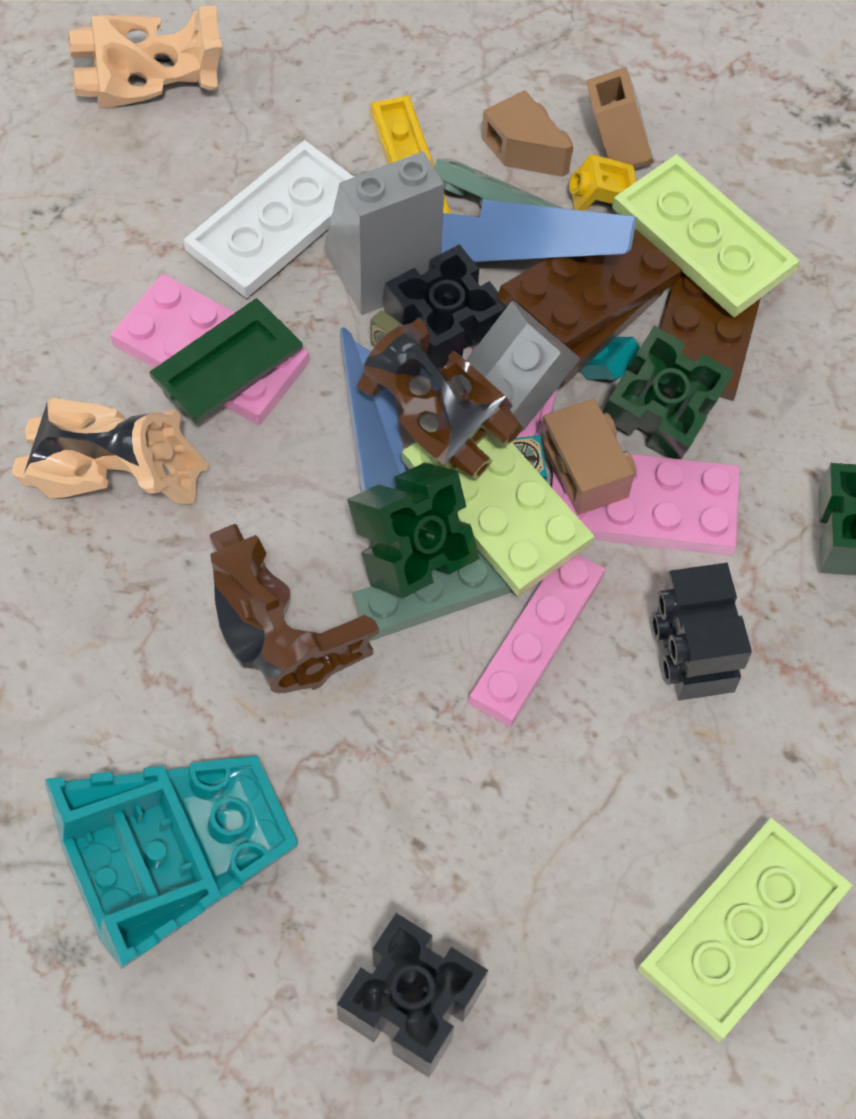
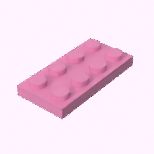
[110,273,310,426]
[551,454,740,556]

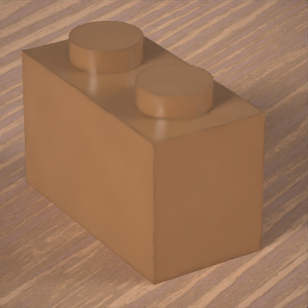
[540,398,636,515]

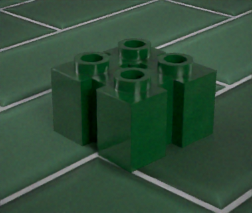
[602,325,734,459]
[347,462,479,598]
[818,463,856,575]

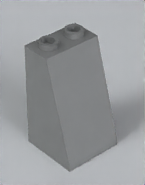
[324,151,444,315]

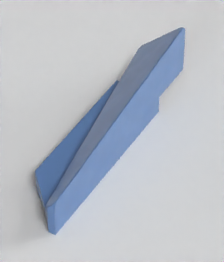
[441,200,637,262]
[340,328,406,492]

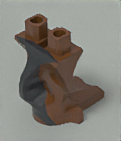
[356,317,523,480]
[209,524,379,693]

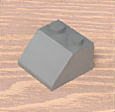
[458,301,581,431]

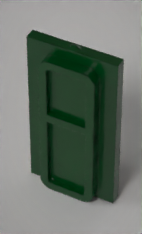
[149,298,303,424]

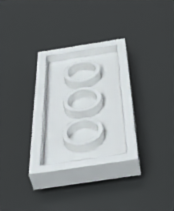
[183,140,354,299]

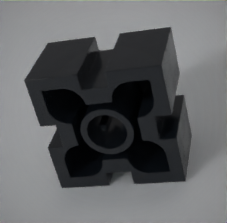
[384,244,507,368]
[652,562,752,701]
[337,913,488,1078]

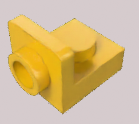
[569,154,637,211]

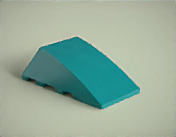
[45,756,298,969]

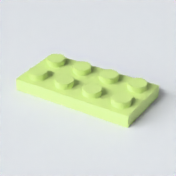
[612,154,800,317]
[402,428,594,597]
[637,818,853,1043]

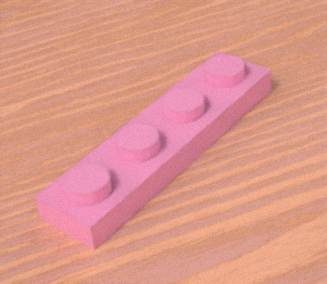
[468,554,606,727]

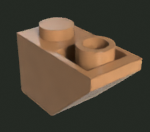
[586,67,654,169]
[482,90,573,177]

